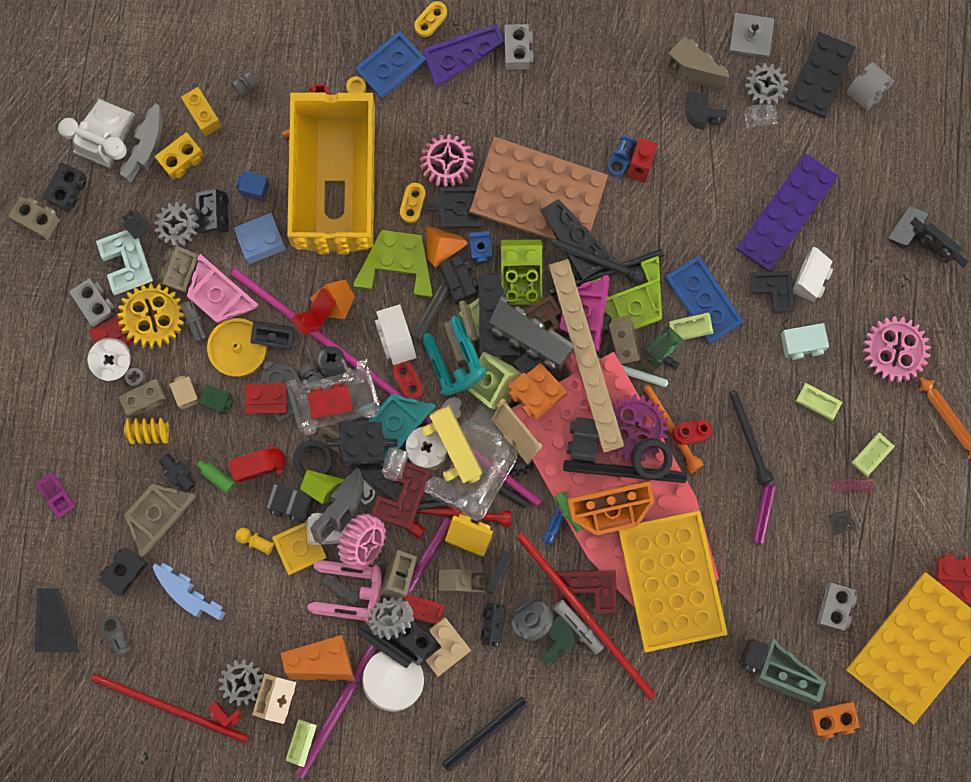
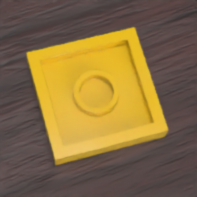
[272,522,327,576]

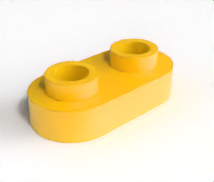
[414,1,447,38]
[400,183,426,223]

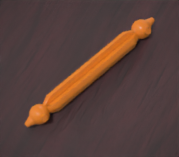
[919,377,971,459]

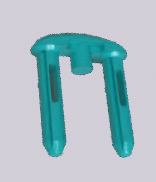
[423,316,486,396]

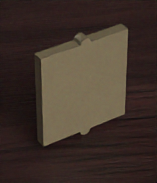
[459,301,478,341]

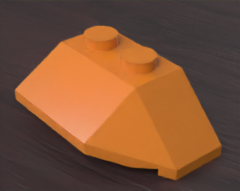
[567,481,655,535]

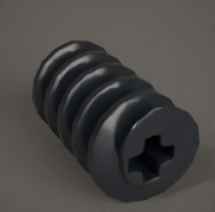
[318,346,349,383]

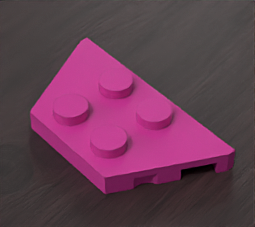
[560,275,610,352]

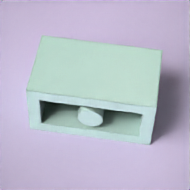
[781,323,829,360]

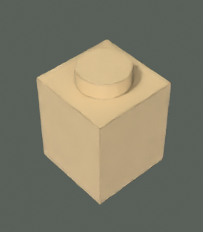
[170,376,200,410]

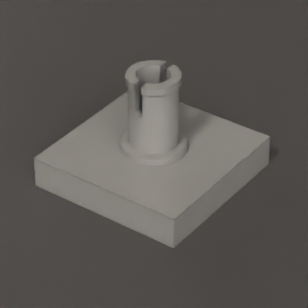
[729,13,774,59]

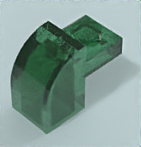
[637,326,684,374]
[541,616,575,664]

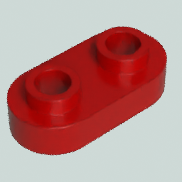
[393,361,423,399]
[671,420,712,445]

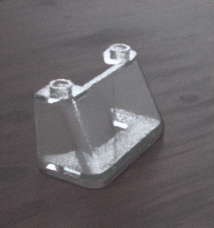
[285,360,380,435]
[424,420,517,521]

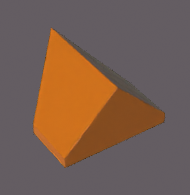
[425,225,468,268]
[310,279,355,319]

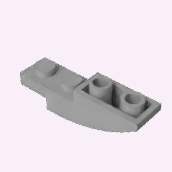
[120,103,163,183]

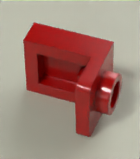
[208,702,243,727]

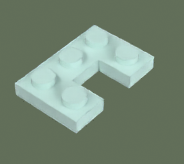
[96,230,153,295]

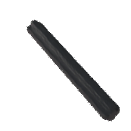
[442,697,528,772]

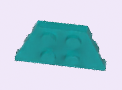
[368,394,436,467]

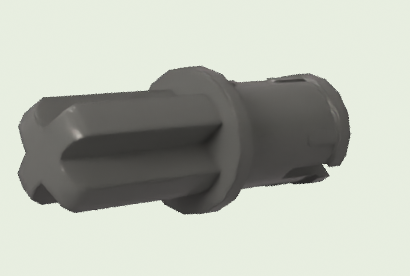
[180,300,205,341]

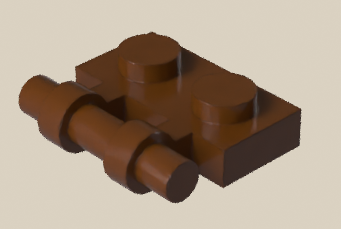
[524,295,562,334]

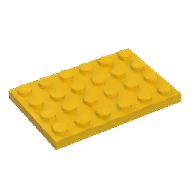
[618,510,728,653]
[846,572,971,725]

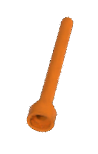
[643,385,704,474]

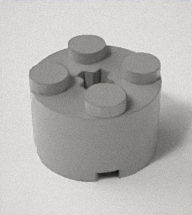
[846,62,894,111]

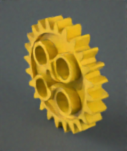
[117,283,185,349]

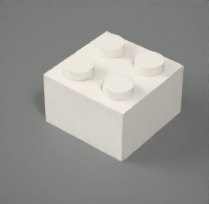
[375,304,417,365]

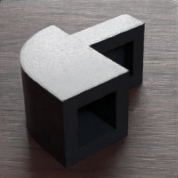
[685,92,727,130]

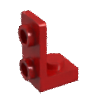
[291,288,336,335]

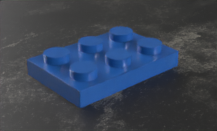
[355,31,426,99]

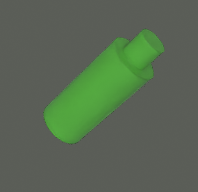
[196,460,236,494]

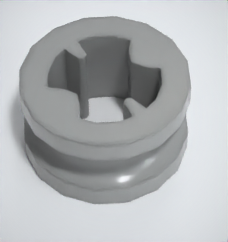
[125,368,145,387]

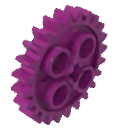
[610,394,669,461]

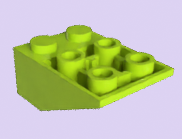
[501,240,542,305]

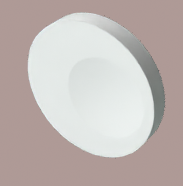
[362,651,424,712]

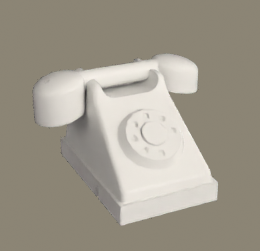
[58,99,136,169]

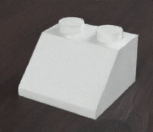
[793,247,833,302]

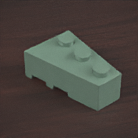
[755,638,826,706]

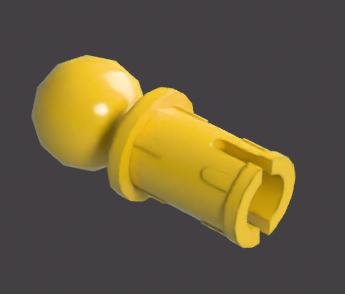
[235,528,274,555]

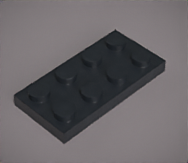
[788,32,856,119]

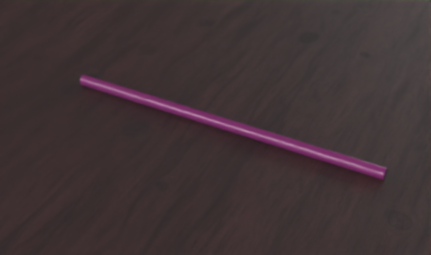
[294,517,451,779]

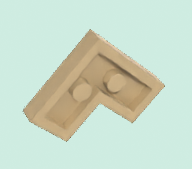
[425,617,471,677]

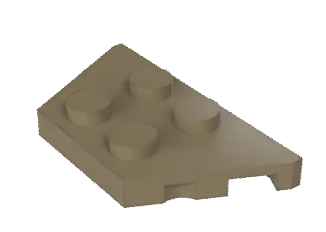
[124,484,196,557]

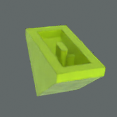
[300,470,345,504]

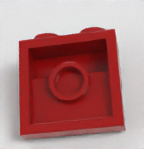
[935,555,971,604]

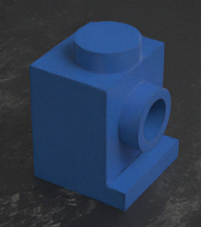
[469,231,492,264]

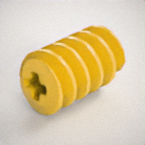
[124,418,169,444]

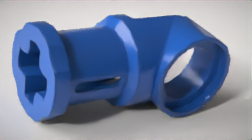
[607,135,637,178]

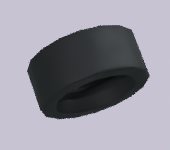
[631,438,673,479]
[293,440,333,478]

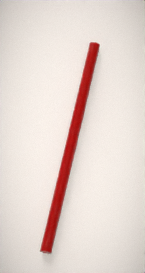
[91,673,249,744]

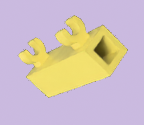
[420,405,482,484]

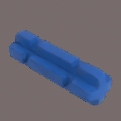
[542,507,564,544]

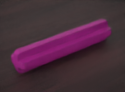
[752,484,776,545]

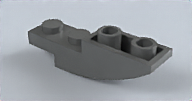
[310,468,364,544]

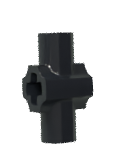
[159,453,196,492]

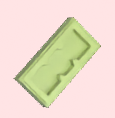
[669,313,713,342]
[795,383,842,421]
[851,433,895,477]
[286,719,317,767]

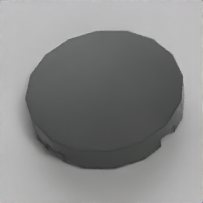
[512,600,553,641]

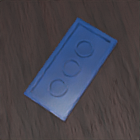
[665,256,744,345]

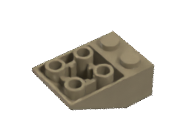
[665,36,730,91]

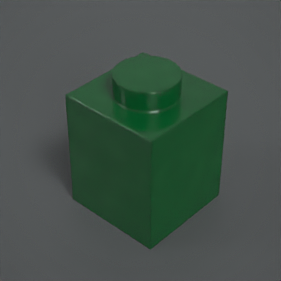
[199,384,233,415]

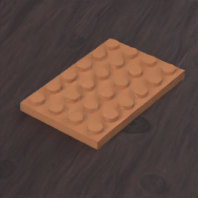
[469,136,608,241]

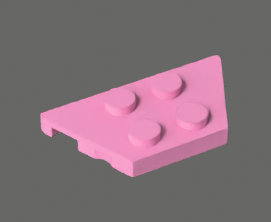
[187,254,259,324]

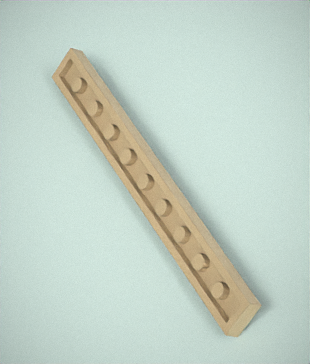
[549,259,624,453]

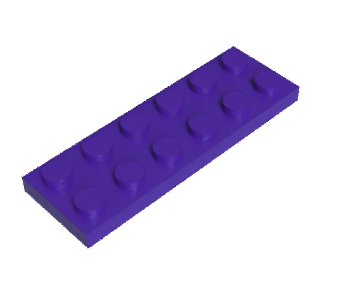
[736,153,838,272]

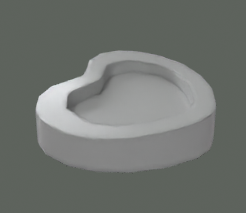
[442,397,461,419]

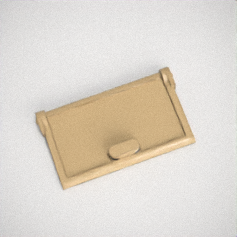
[491,398,543,465]

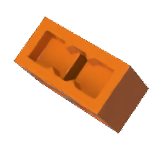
[809,702,860,739]

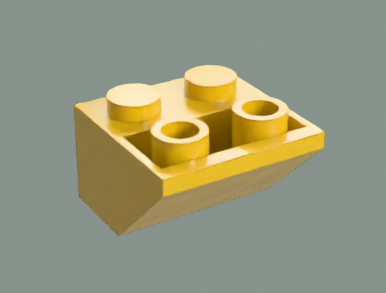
[445,514,493,558]

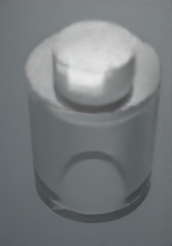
[381,448,409,481]

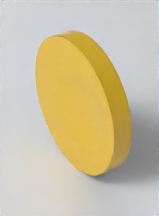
[207,318,267,378]

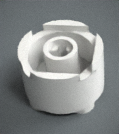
[87,338,131,381]
[406,427,448,470]

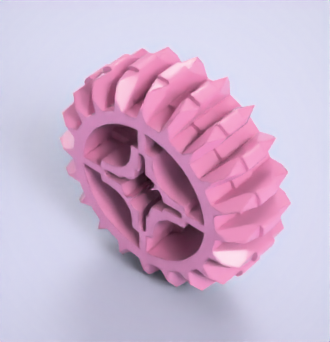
[420,134,474,187]
[337,513,387,570]

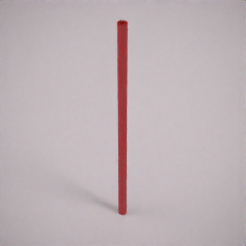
[516,532,656,700]

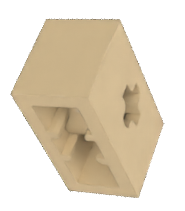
[252,674,296,724]

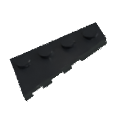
[479,275,521,357]

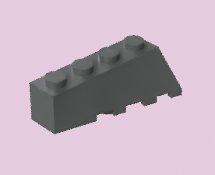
[489,296,573,370]

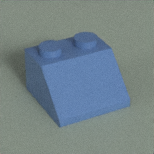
[234,213,286,264]

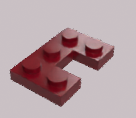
[371,457,431,530]
[553,570,617,614]

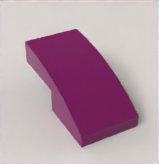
[35,471,76,518]

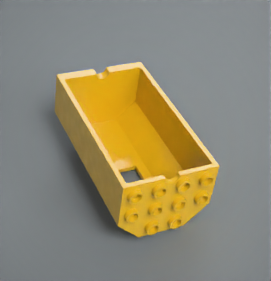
[288,93,375,255]

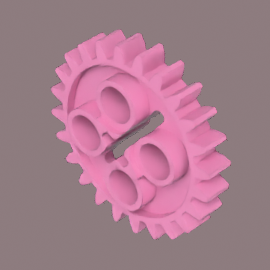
[862,316,931,383]

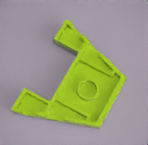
[354,230,433,298]
[590,256,662,330]

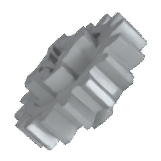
[744,63,789,108]
[154,202,199,246]
[367,596,414,640]
[218,659,264,706]

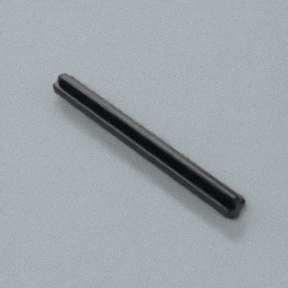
[563,460,687,483]

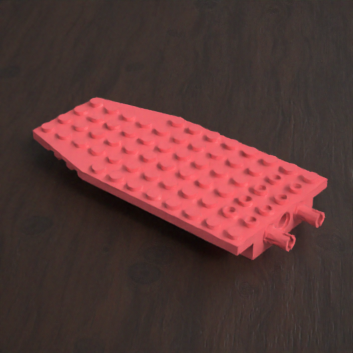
[512,352,719,608]

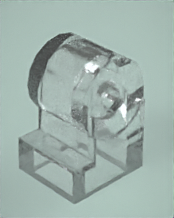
[745,105,778,129]

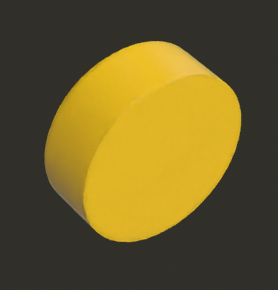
[346,76,366,93]

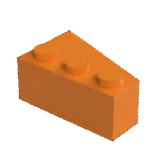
[281,635,355,681]

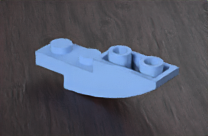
[153,563,225,620]

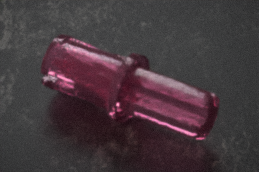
[831,477,874,494]

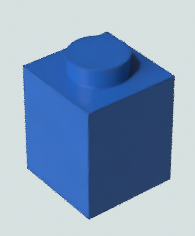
[236,171,269,201]

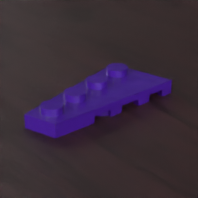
[423,24,504,88]

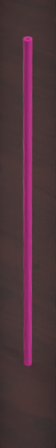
[231,268,542,507]

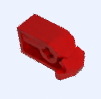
[228,445,286,484]

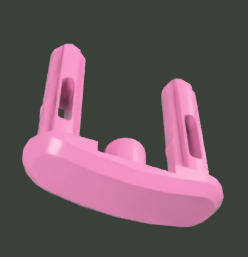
[307,560,383,625]

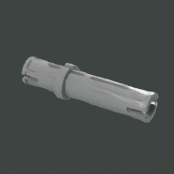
[553,599,605,655]

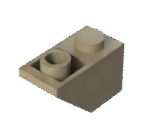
[439,569,487,593]

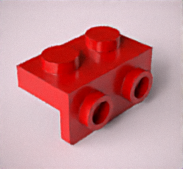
[307,383,353,419]

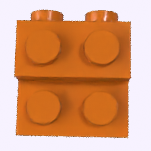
[508,363,568,420]

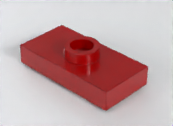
[402,594,445,624]

